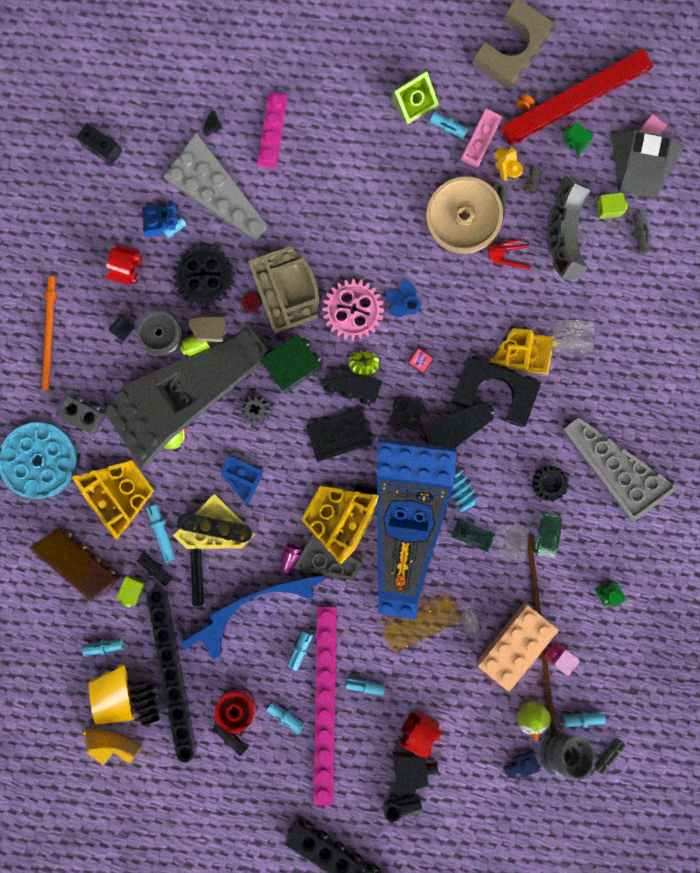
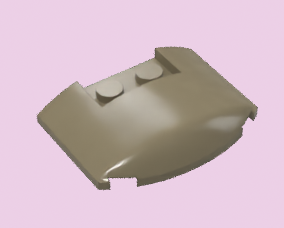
[248,246,319,334]

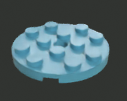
[0,422,77,499]

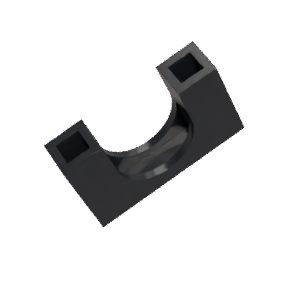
[451,356,541,428]

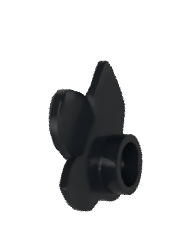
[390,396,426,431]

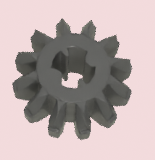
[239,394,272,427]

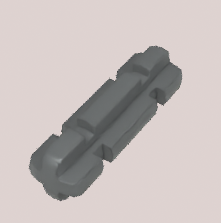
[595,739,626,775]

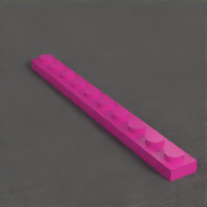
[313,606,337,805]

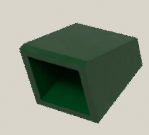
[259,335,322,395]

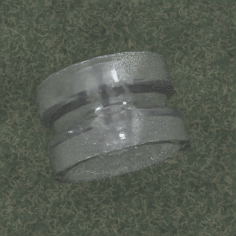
[551,320,596,355]

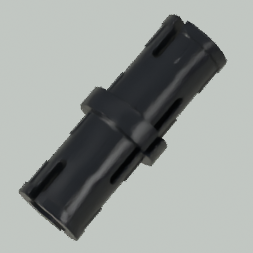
[136,552,173,587]
[212,724,249,756]

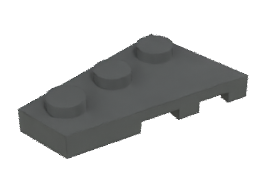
[293,535,363,581]

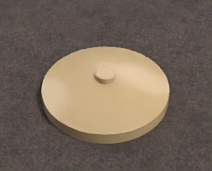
[426,177,503,254]

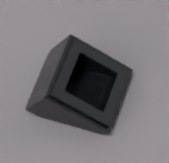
[109,315,135,341]

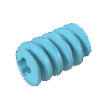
[451,468,479,512]

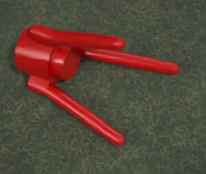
[488,238,531,269]

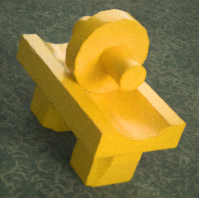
[494,146,523,182]

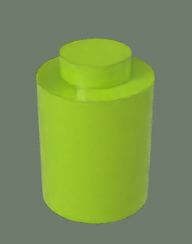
[180,334,210,357]

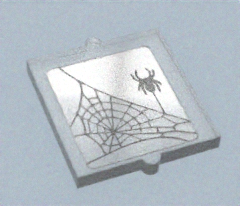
[493,524,529,562]

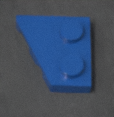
[221,455,264,505]

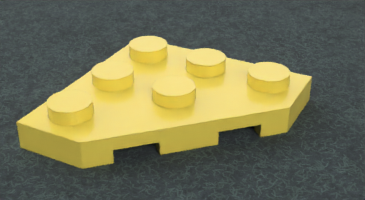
[173,494,256,549]

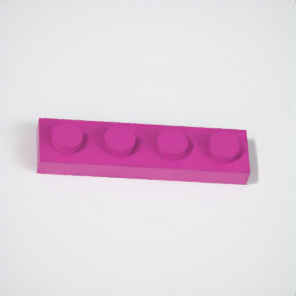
[257,92,288,169]

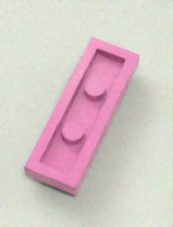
[461,109,503,168]

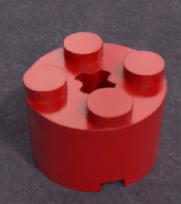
[105,242,143,286]
[214,688,256,733]
[398,709,442,758]

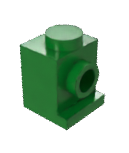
[562,122,594,156]
[595,581,627,607]

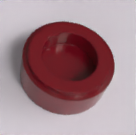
[242,293,261,313]

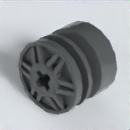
[540,732,595,780]

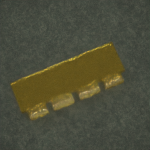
[383,595,463,654]

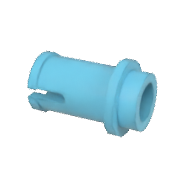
[164,216,187,238]

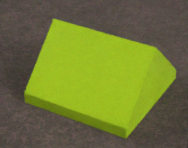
[392,71,439,124]

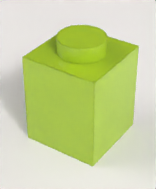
[596,193,628,219]
[116,575,147,607]

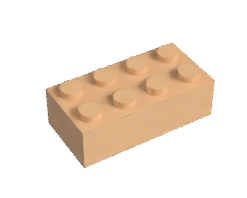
[476,602,559,692]

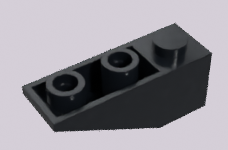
[320,375,382,406]

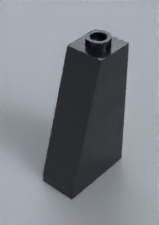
[421,401,495,448]

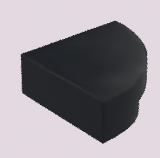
[204,111,223,136]

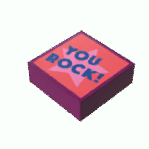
[408,348,434,374]

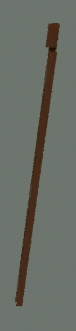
[526,535,557,733]

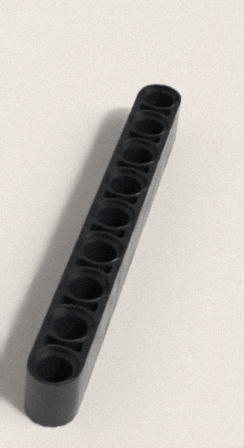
[147,587,197,763]

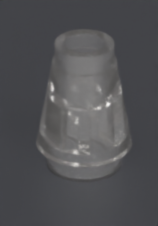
[461,604,481,633]

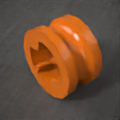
[516,94,535,112]

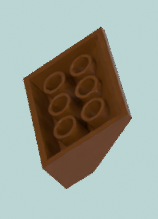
[29,528,120,601]

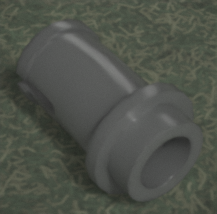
[524,168,541,194]

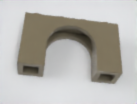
[472,0,554,90]

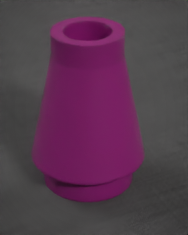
[279,544,301,574]

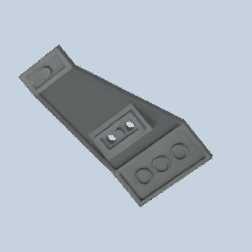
[104,324,272,468]

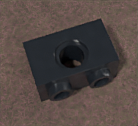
[76,122,122,166]

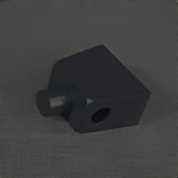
[392,752,439,795]

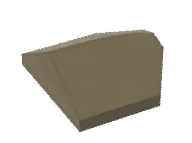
[189,313,227,342]

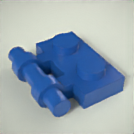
[142,200,178,237]

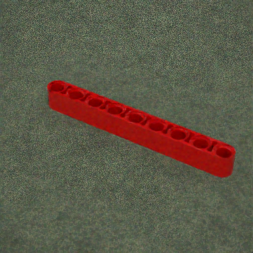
[500,49,654,146]

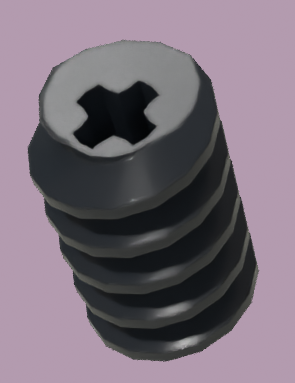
[129,680,160,725]

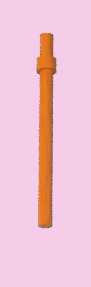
[41,276,57,390]

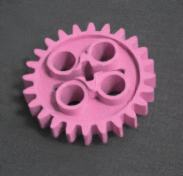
[322,279,384,341]

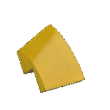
[489,328,554,375]
[89,664,135,725]
[82,729,142,765]

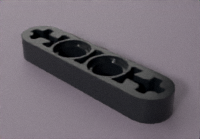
[177,513,253,543]

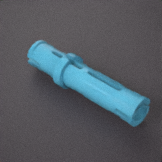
[145,504,176,563]

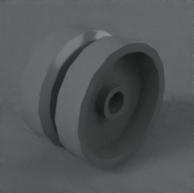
[137,310,184,357]

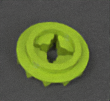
[349,350,379,375]

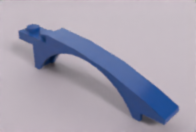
[180,575,326,660]

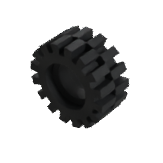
[532,466,569,501]

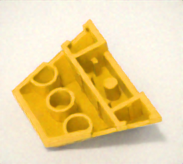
[71,460,154,540]
[301,486,379,564]

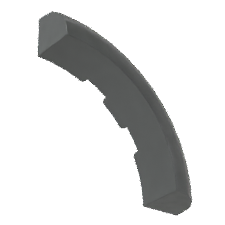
[547,175,591,279]

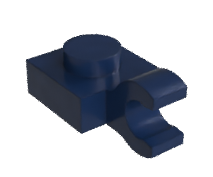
[503,751,540,778]

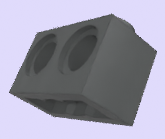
[56,395,106,435]

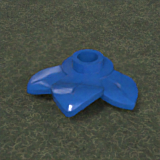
[386,280,421,317]

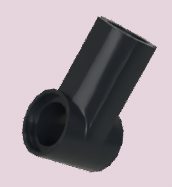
[382,794,423,822]

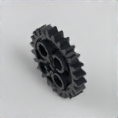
[172,244,235,307]

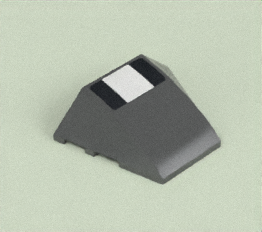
[610,130,684,199]

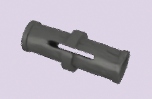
[633,213,651,254]

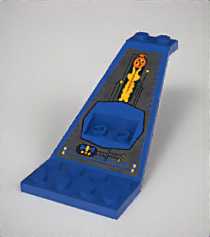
[377,439,457,620]

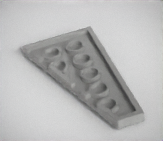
[164,133,267,242]
[562,418,679,522]

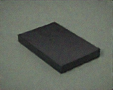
[306,409,372,462]

